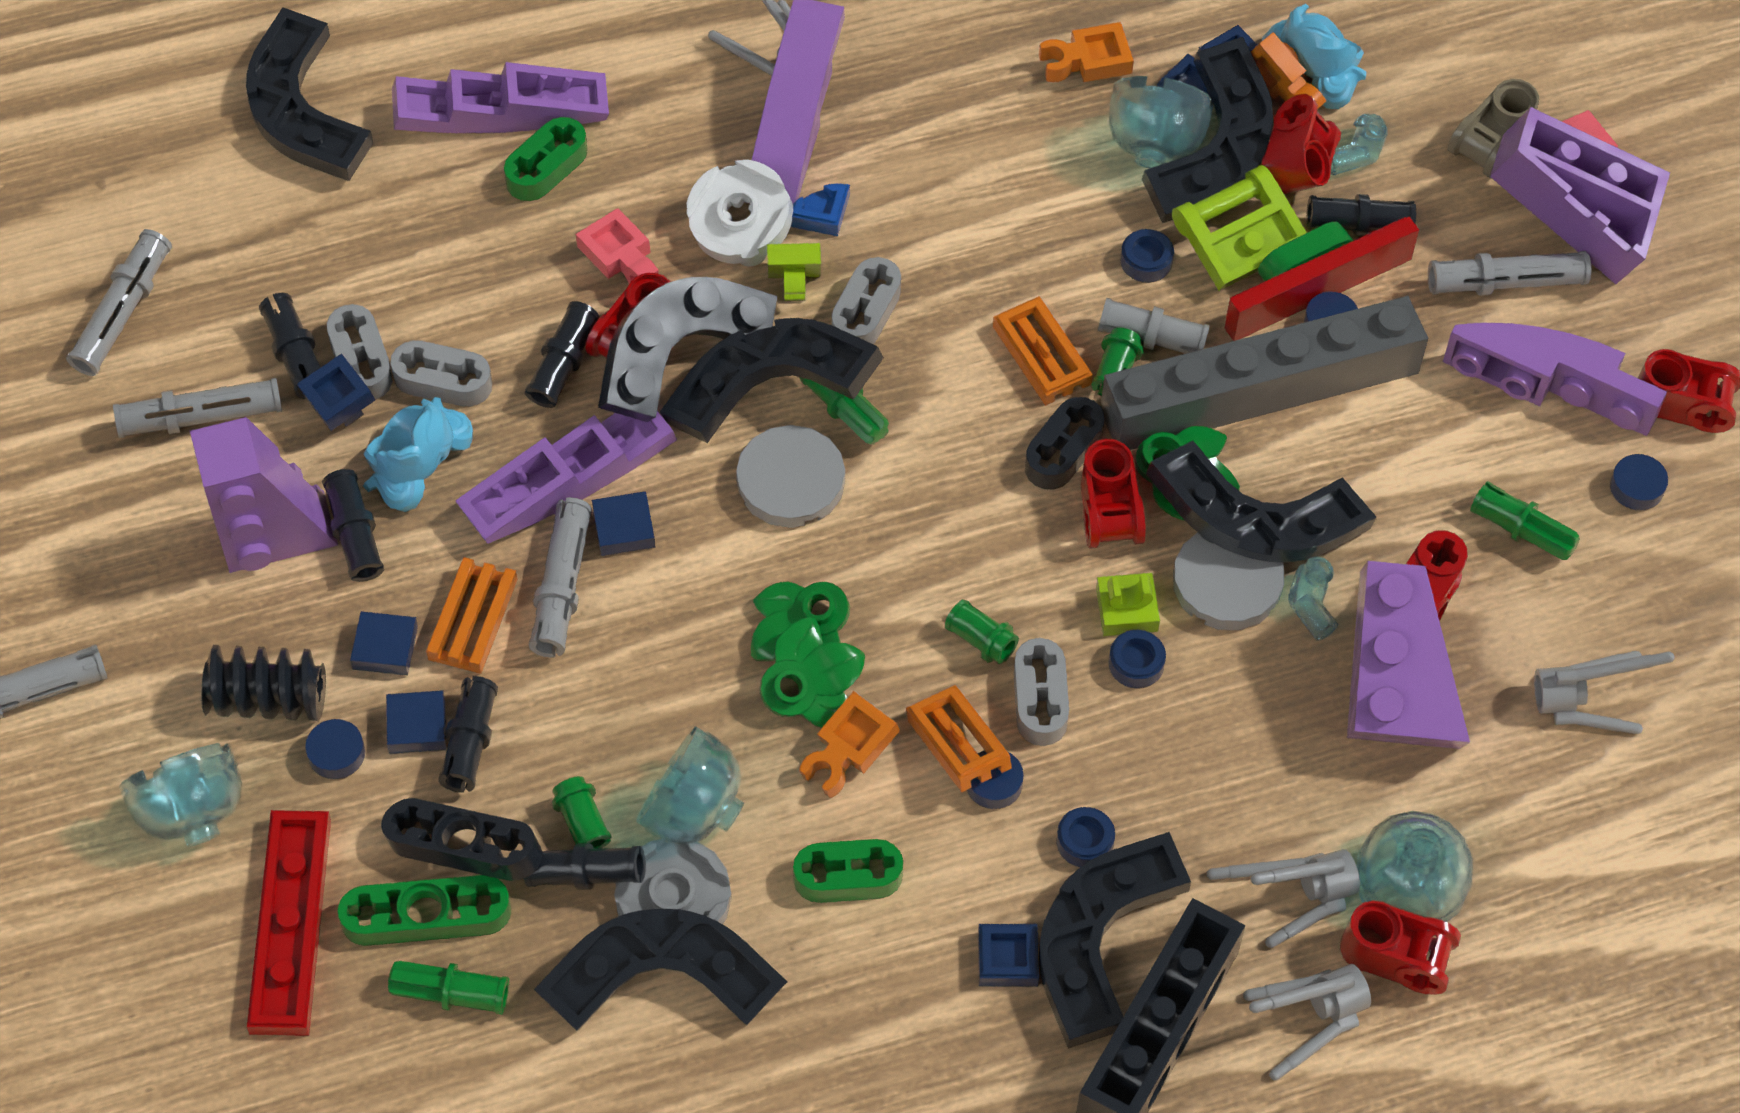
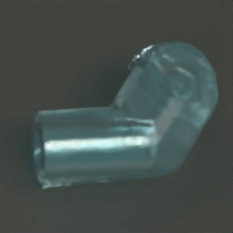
[1331,113,1388,175]
[1288,556,1338,641]

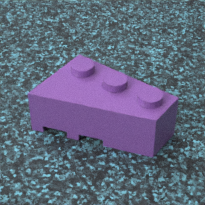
[1490,107,1670,284]
[190,417,338,573]
[1347,561,1470,749]

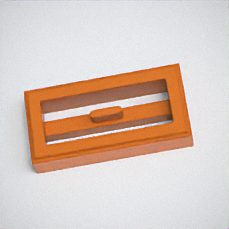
[993,296,1093,406]
[426,557,518,674]
[906,685,1012,792]

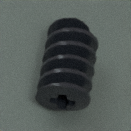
[201,645,326,722]

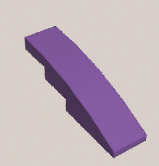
[745,0,845,204]
[392,62,609,133]
[455,411,677,544]

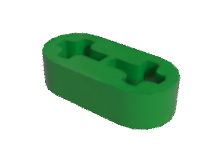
[504,117,588,201]
[1258,222,1354,282]
[793,839,904,903]

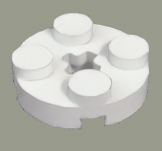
[687,160,793,267]

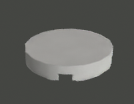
[736,425,845,528]
[1173,532,1284,630]
[614,838,731,924]

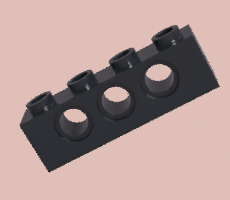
[1076,898,1246,1113]

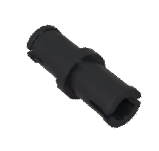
[1306,194,1416,236]
[259,292,321,399]
[524,301,600,408]
[322,469,385,582]
[438,676,498,793]
[524,843,646,890]

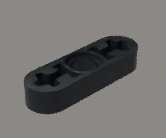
[381,798,542,881]

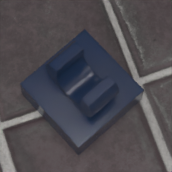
[297,353,375,431]

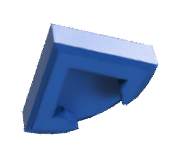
[791,183,850,236]

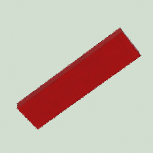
[1224,217,1419,341]
[247,810,331,1036]

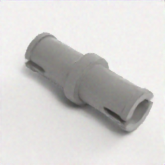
[1098,298,1210,354]

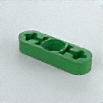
[338,875,511,946]

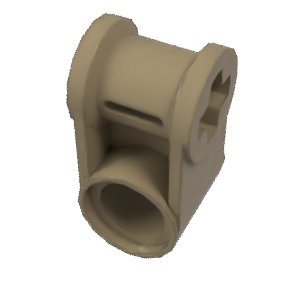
[1448,79,1539,179]

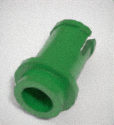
[1091,328,1144,396]
[945,599,1019,664]
[552,776,612,848]

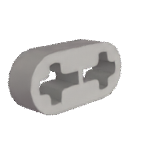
[832,257,901,344]
[327,304,393,400]
[390,340,493,407]
[1013,638,1069,746]

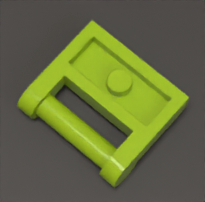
[1172,165,1307,291]

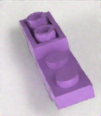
[1443,323,1667,436]

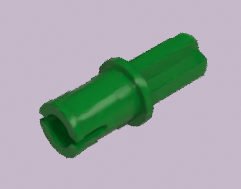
[800,377,889,445]
[1470,481,1580,560]
[388,961,510,1015]

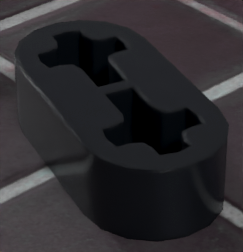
[1025,397,1104,490]

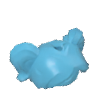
[1262,4,1367,109]
[363,397,473,512]

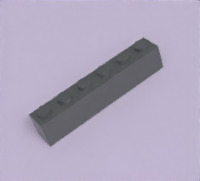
[1101,296,1429,450]

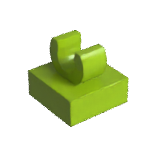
[767,243,821,301]
[1096,573,1160,636]

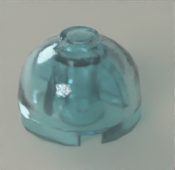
[1108,76,1213,169]
[636,726,744,844]
[119,743,242,847]
[1356,811,1473,922]

